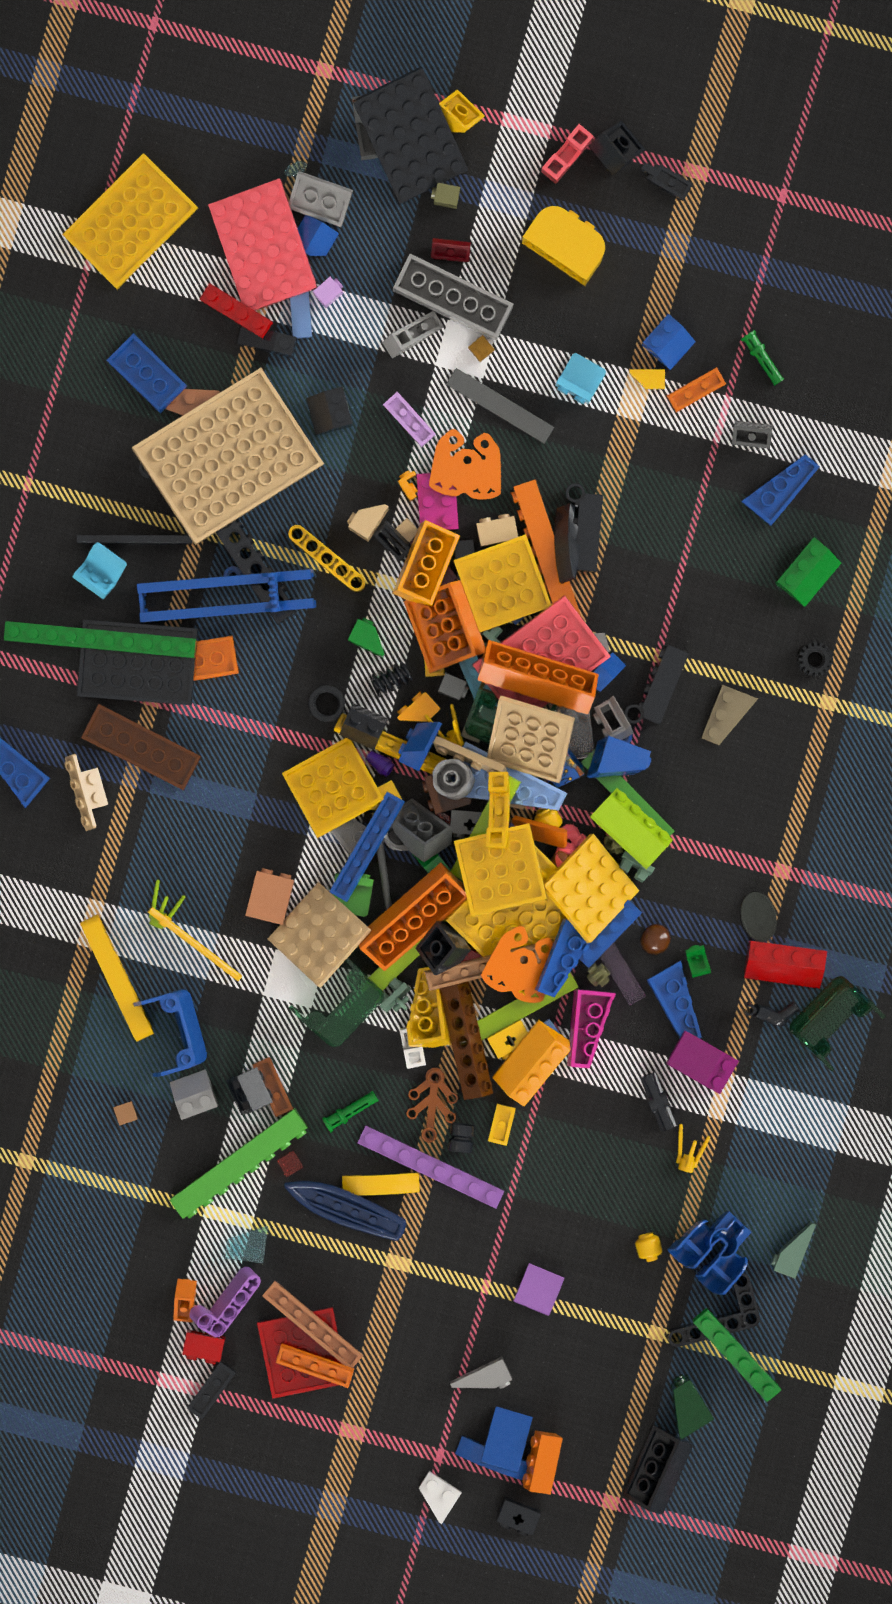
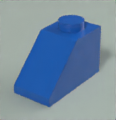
[593,652,626,693]

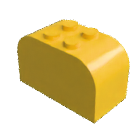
[522,206,605,286]

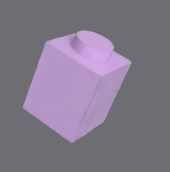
[313,277,343,308]

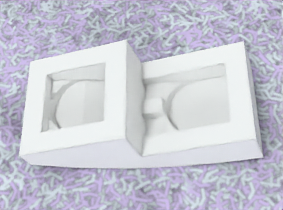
[400,1027,426,1069]

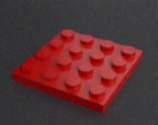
[257,1307,342,1399]

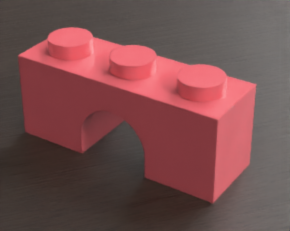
[541,124,594,184]

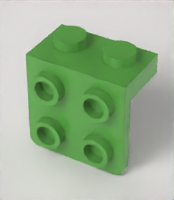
[333,870,374,917]

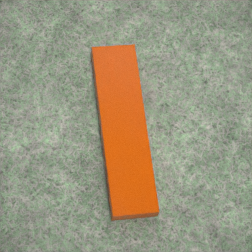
[276,1343,354,1388]

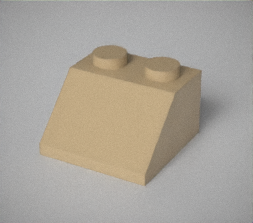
[347,504,389,542]

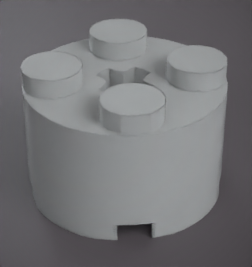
[432,759,475,800]

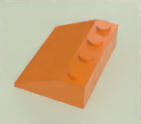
[403,580,486,673]

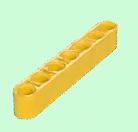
[80,914,154,1042]

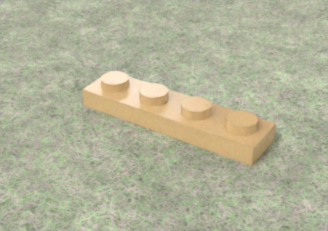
[433,736,507,774]

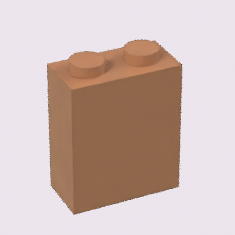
[245,868,295,925]

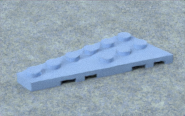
[451,742,567,811]

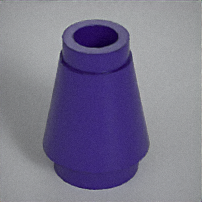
[365,751,395,777]

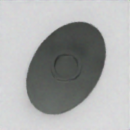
[741,892,777,942]

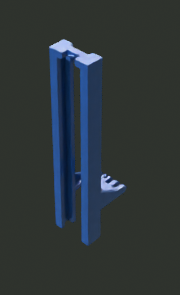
[137,569,316,622]

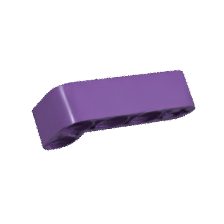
[189,1267,261,1337]

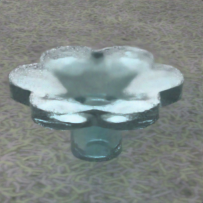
[284,161,307,177]

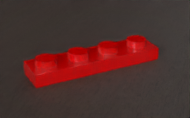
[200,283,273,339]

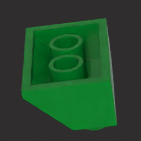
[775,537,841,607]

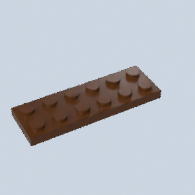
[81,704,201,790]

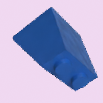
[587,736,651,778]

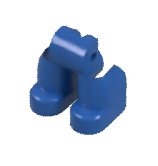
[668,1211,751,1295]

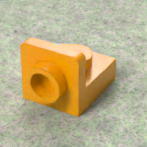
[398,470,418,502]

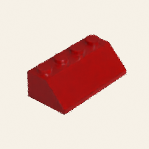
[744,940,827,988]

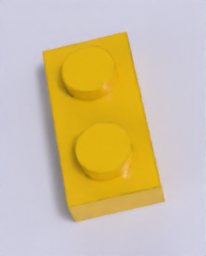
[488,1104,516,1146]

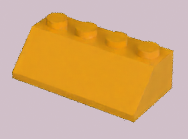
[392,520,460,606]
[492,1020,571,1106]

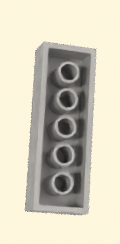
[393,254,514,341]

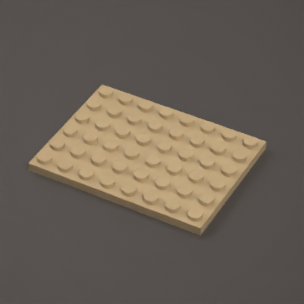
[132,368,324,545]

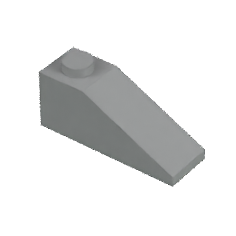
[382,311,444,358]
[450,1356,512,1389]

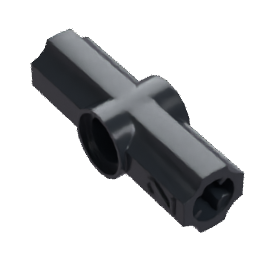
[640,1072,677,1132]

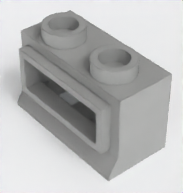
[593,696,634,740]

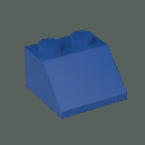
[642,314,696,370]
[398,722,442,771]

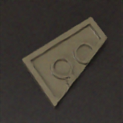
[701,685,758,745]

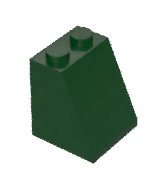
[671,1374,714,1440]

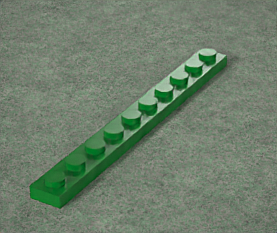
[4,621,197,658]

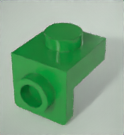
[685,945,711,978]

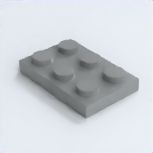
[289,171,353,227]

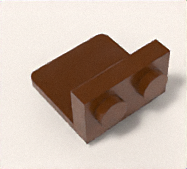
[422,775,471,814]

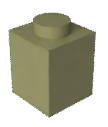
[431,183,460,209]

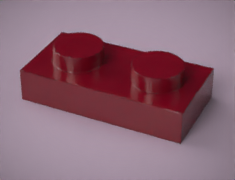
[431,238,471,262]

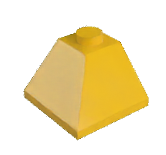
[439,90,485,133]

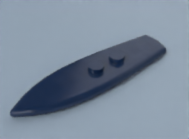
[284,1181,406,1241]

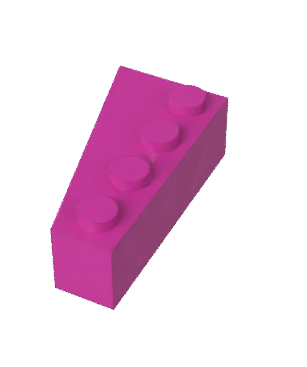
[567,989,616,1068]

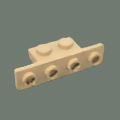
[65,754,108,831]

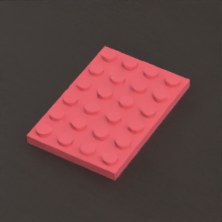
[208,178,317,311]
[472,595,611,708]

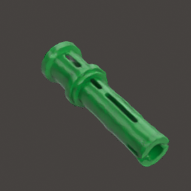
[741,330,784,386]
[322,1091,378,1133]

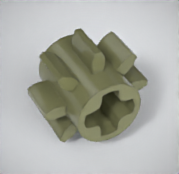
[604,835,623,854]
[587,963,610,987]

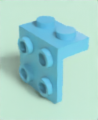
[555,353,606,404]
[72,542,127,599]

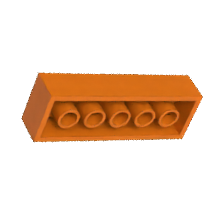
[477,640,599,714]
[358,863,467,971]

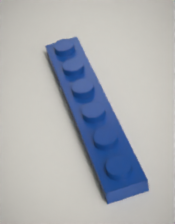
[329,792,405,902]

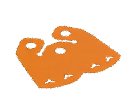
[429,429,501,499]
[481,926,553,1003]

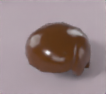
[640,924,671,955]

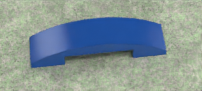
[455,1436,527,1480]

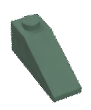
[771,1222,816,1279]

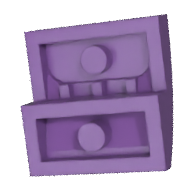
[513,1263,564,1316]

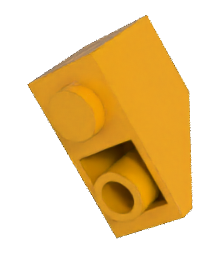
[397,692,441,722]

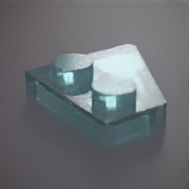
[225,1226,268,1264]

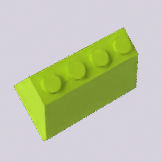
[590,788,673,869]

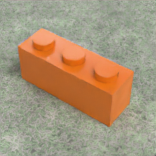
[522,1431,563,1495]

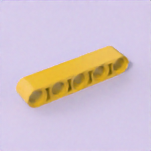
[288,525,365,592]

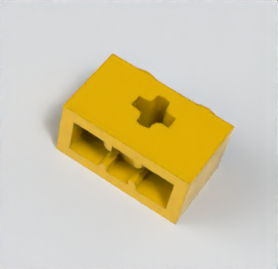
[487,1019,528,1060]

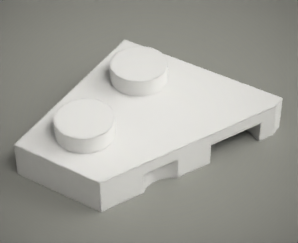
[419,1471,462,1524]

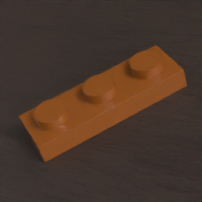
[252,1057,293,1117]

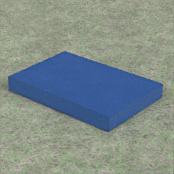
[480,1407,533,1473]

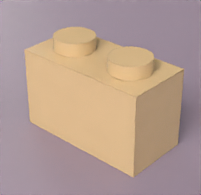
[476,514,518,548]

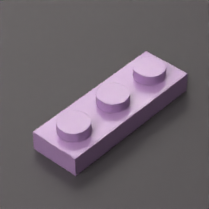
[383,392,436,448]

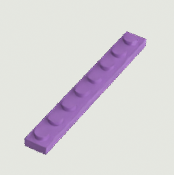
[358,1126,504,1208]

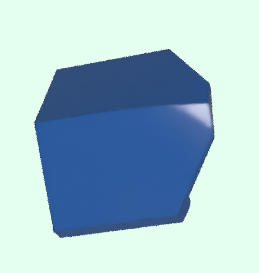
[298,215,339,256]

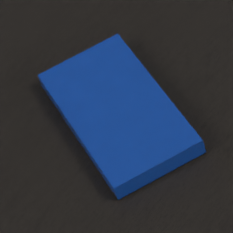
[107,333,187,413]

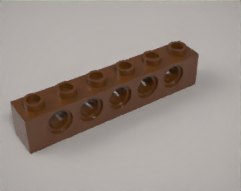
[440,981,493,1100]

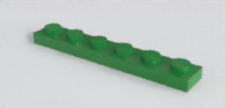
[692,1308,781,1402]

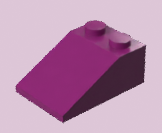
[666,1030,739,1094]

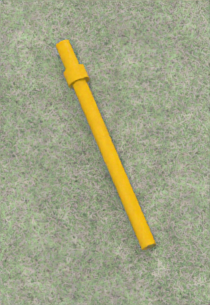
[148,907,242,981]

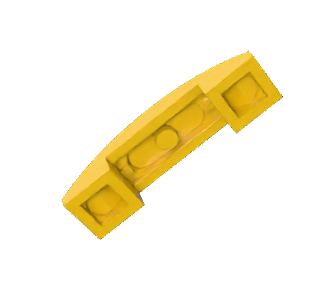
[486,772,510,848]
[342,1172,420,1195]

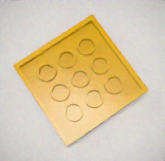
[454,534,551,633]
[282,738,384,838]
[454,823,547,917]
[544,834,639,943]

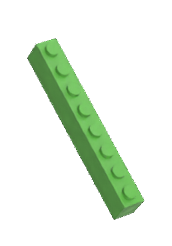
[169,1108,308,1219]

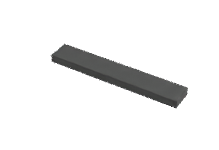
[446,368,554,444]

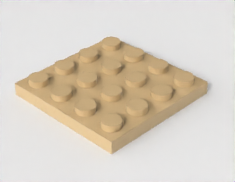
[487,696,575,783]
[268,882,372,988]

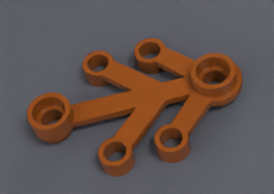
[406,1068,458,1143]

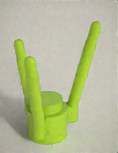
[148,880,185,929]

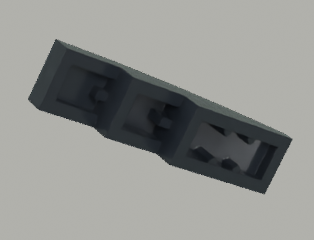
[554,503,581,584]

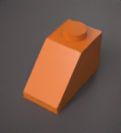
[173,1279,197,1323]

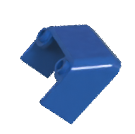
[133,989,207,1077]

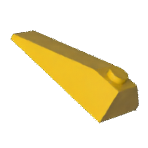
[406,967,452,1048]

